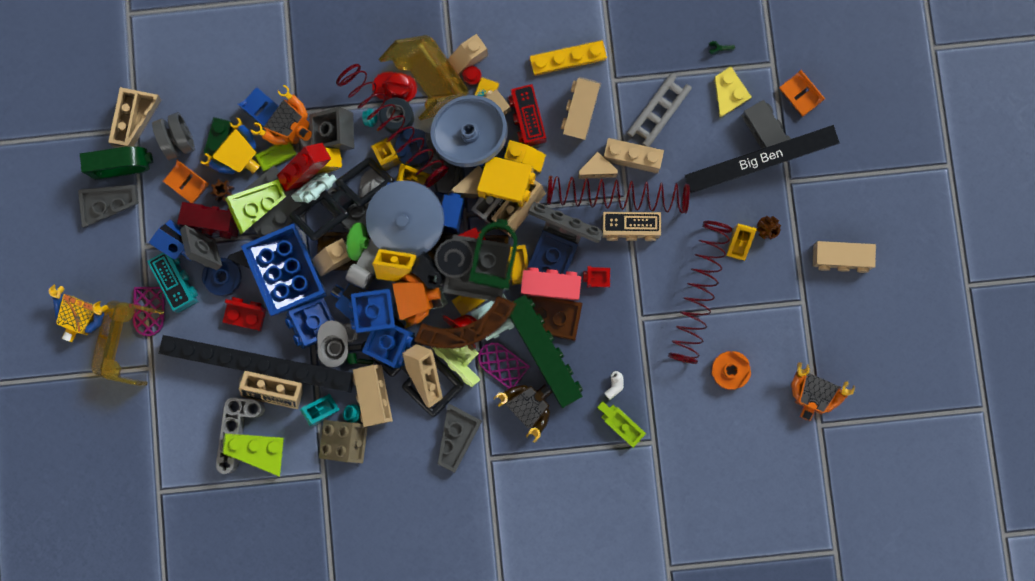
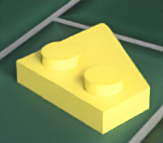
[714,67,752,118]

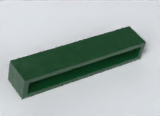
[509,295,583,408]

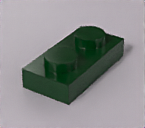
[204,117,233,156]

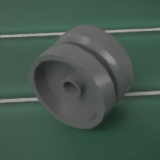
[152,112,195,161]

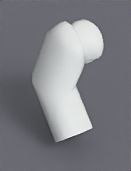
[604,371,624,400]

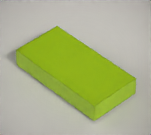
[255,143,297,173]

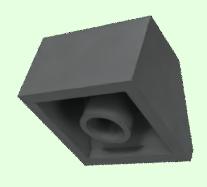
[309,107,354,152]

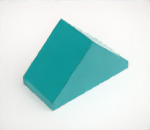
[300,394,340,426]

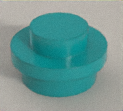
[362,108,378,127]
[343,404,361,423]

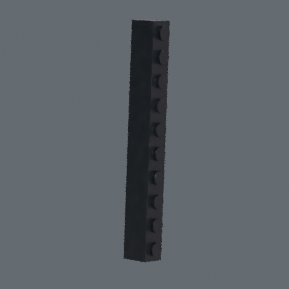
[158,335,354,393]

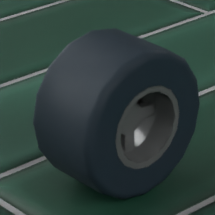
[379,98,414,134]

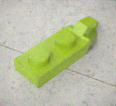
[597,401,646,448]

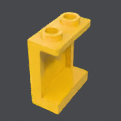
[477,157,536,207]

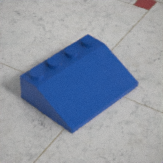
[241,223,328,316]

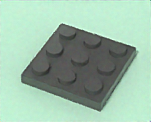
[242,165,311,237]
[443,235,511,302]

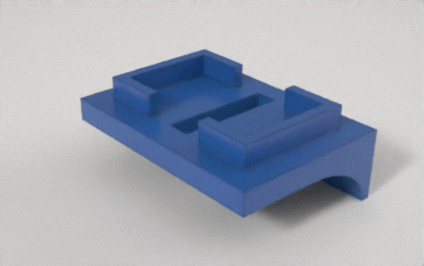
[238,87,279,127]

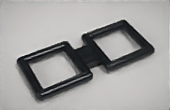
[289,157,394,241]
[361,317,464,417]

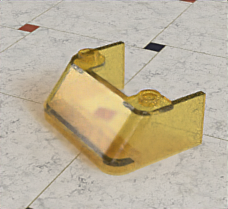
[379,35,469,120]
[91,300,164,385]

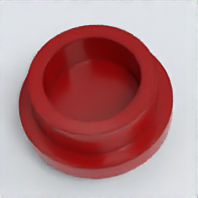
[463,66,482,85]

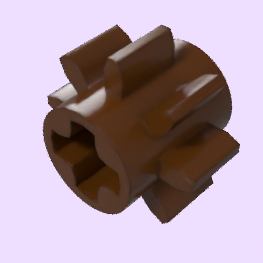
[210,179,235,203]
[757,216,781,240]

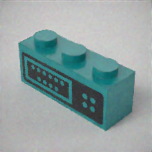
[147,253,199,313]

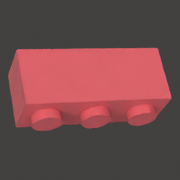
[521,267,581,301]

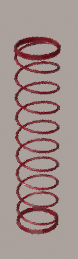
[336,64,448,187]
[547,175,690,214]
[668,220,733,364]

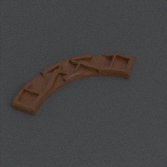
[414,296,516,349]

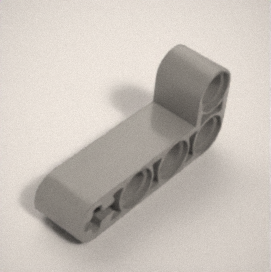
[346,238,379,290]
[216,398,265,474]

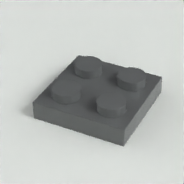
[180,225,222,270]

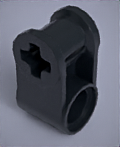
[411,252,446,289]

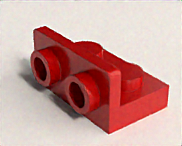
[223,297,267,331]

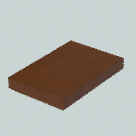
[526,295,583,341]

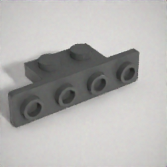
[528,202,603,244]

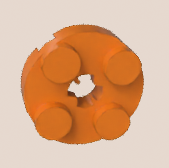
[711,351,751,390]

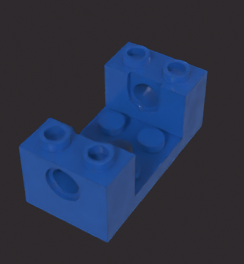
[387,181,465,234]

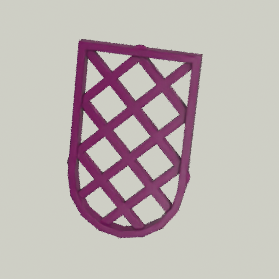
[133,286,165,336]
[478,343,530,389]

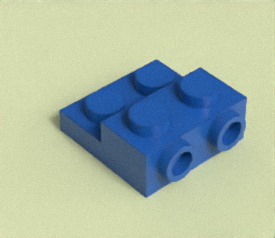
[348,289,395,333]
[285,297,335,349]
[362,324,415,368]

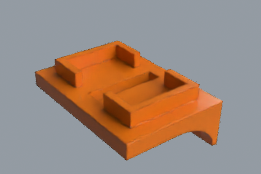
[779,70,825,117]
[163,160,209,203]

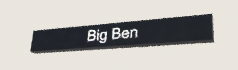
[685,125,840,193]

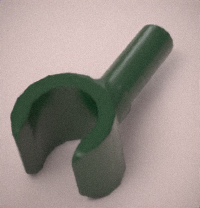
[709,41,735,55]
[347,353,373,365]

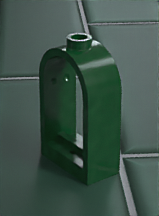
[80,146,153,180]
[469,219,518,290]

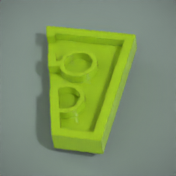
[225,179,286,234]
[222,433,284,477]

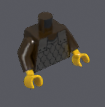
[493,384,552,442]

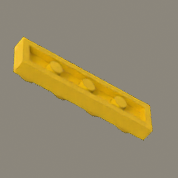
[530,40,607,76]

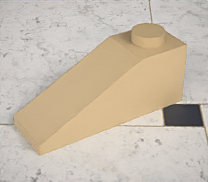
[402,344,443,408]

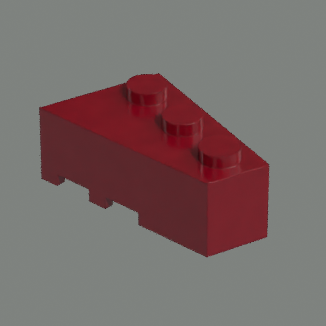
[177,202,239,239]

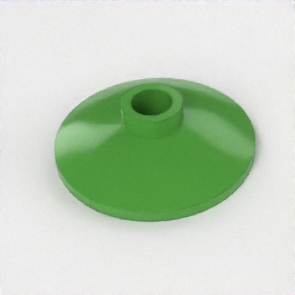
[346,222,369,261]

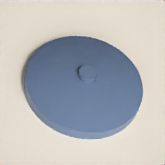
[430,95,508,167]
[366,180,444,257]

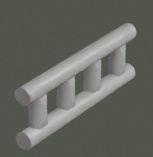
[627,73,692,147]

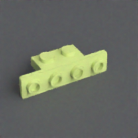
[431,327,480,387]

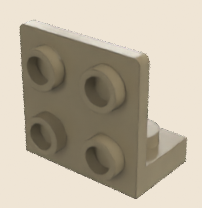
[319,420,368,463]

